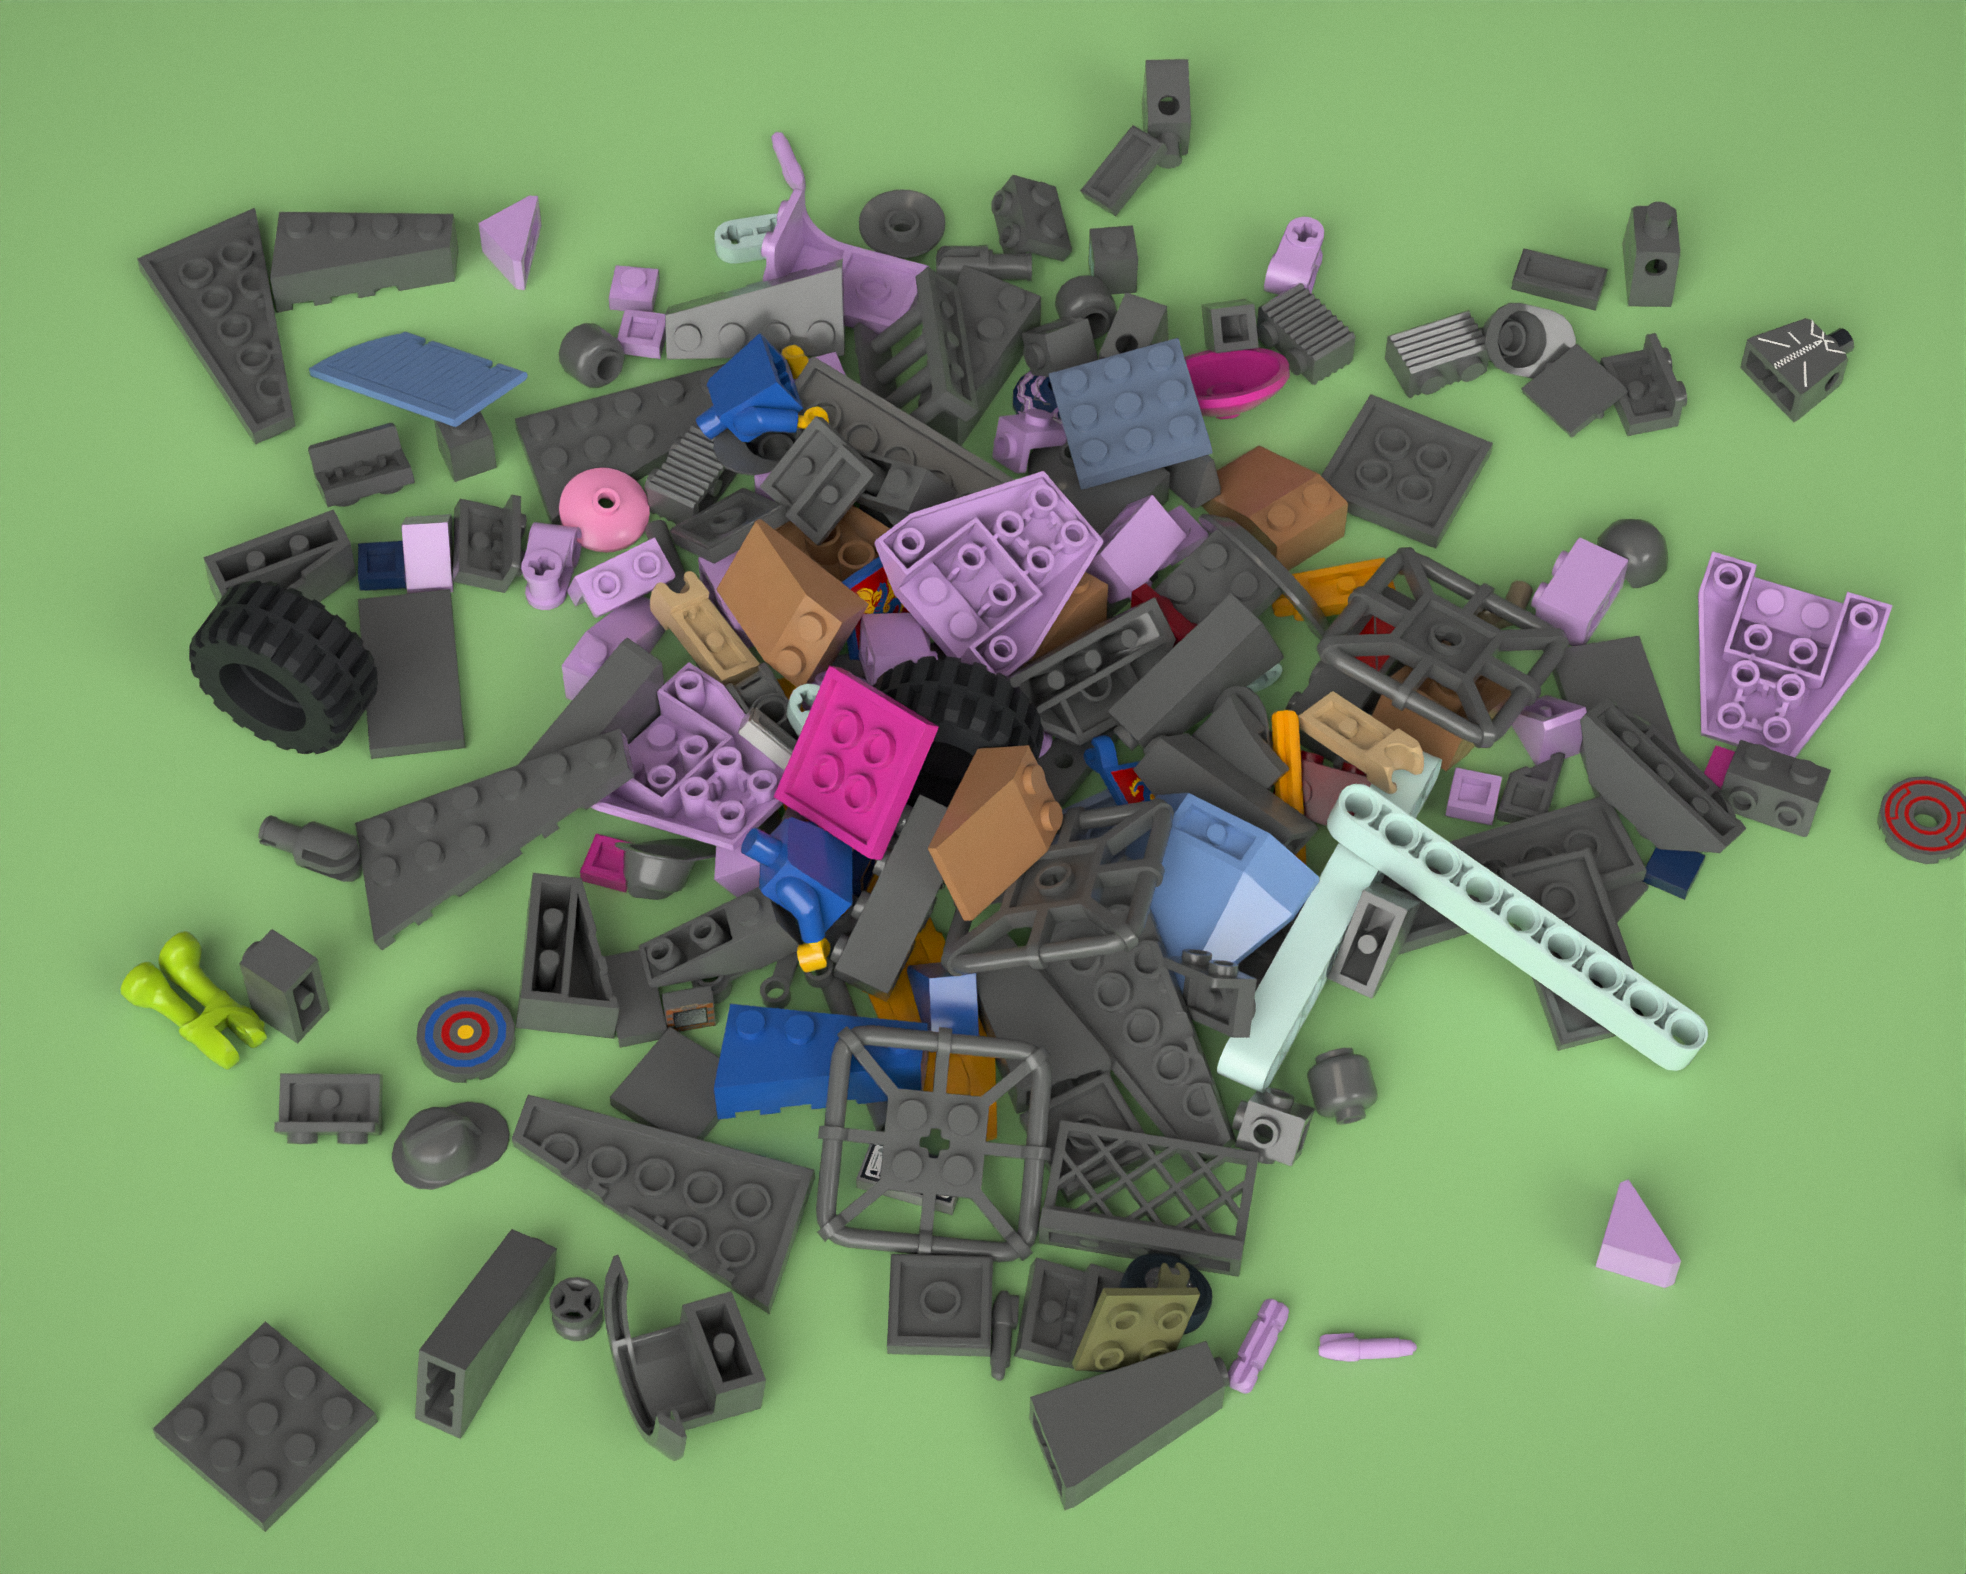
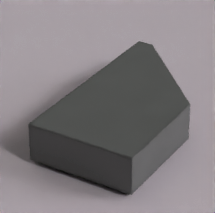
[1496,752,1565,823]

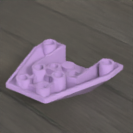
[874,471,1104,677]
[1698,551,1893,758]
[591,662,784,851]

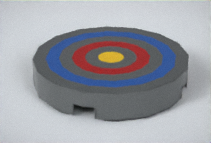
[416,990,516,1083]

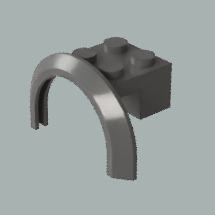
[1154,514,1330,641]
[603,1255,766,1461]

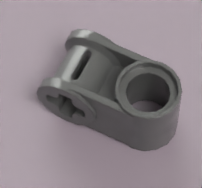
[725,662,799,740]

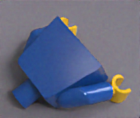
[696,333,829,442]
[741,817,852,973]

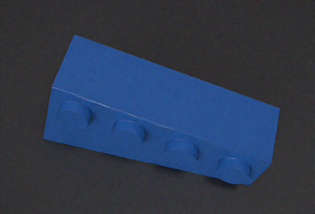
[714,1004,929,1120]

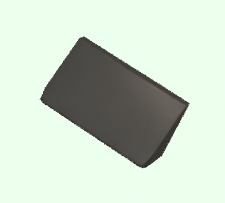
[1164,455,1221,509]

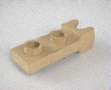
[650,571,760,686]
[1298,691,1424,794]

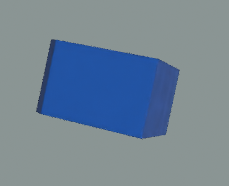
[907,962,979,1052]

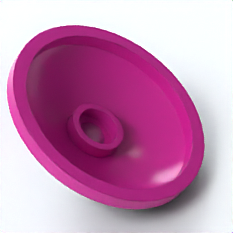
[1184,348,1290,419]

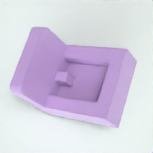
[992,409,1066,473]

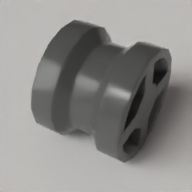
[549,1277,603,1341]

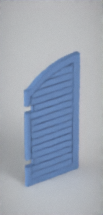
[309,332,528,427]

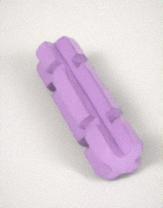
[1228,1299,1289,1394]

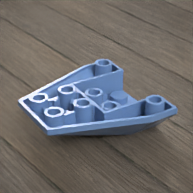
[1125,793,1320,995]

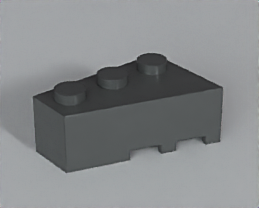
[203,509,356,603]
[516,873,620,1039]

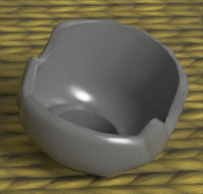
[1597,519,1668,588]

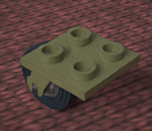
[1072,1253,1213,1371]

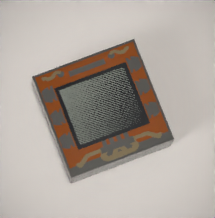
[662,985,716,1032]

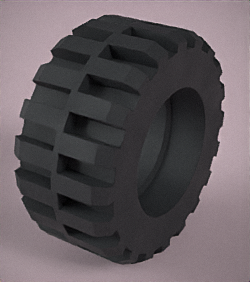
[189,580,378,754]
[872,656,1044,807]

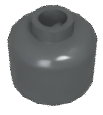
[1055,275,1117,340]
[559,323,625,388]
[1307,1048,1378,1125]

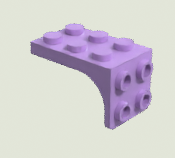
[761,188,929,335]

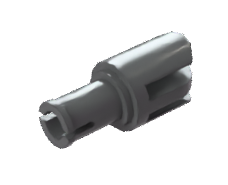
[935,245,1032,285]
[258,815,362,882]

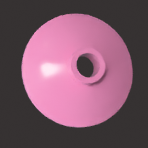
[559,468,650,553]

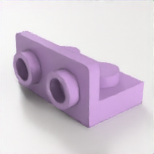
[567,537,675,618]

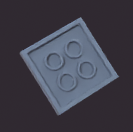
[1048,338,1213,490]

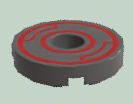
[1877,776,1966,864]

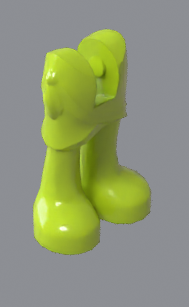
[120,931,267,1070]

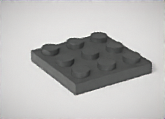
[1321,394,1493,549]
[153,1321,378,1532]

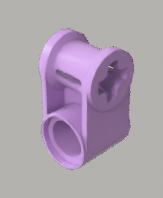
[1264,217,1324,295]
[521,522,582,610]

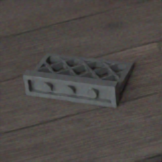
[1039,1120,1259,1277]

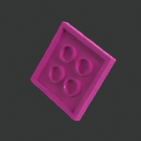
[774,665,939,860]

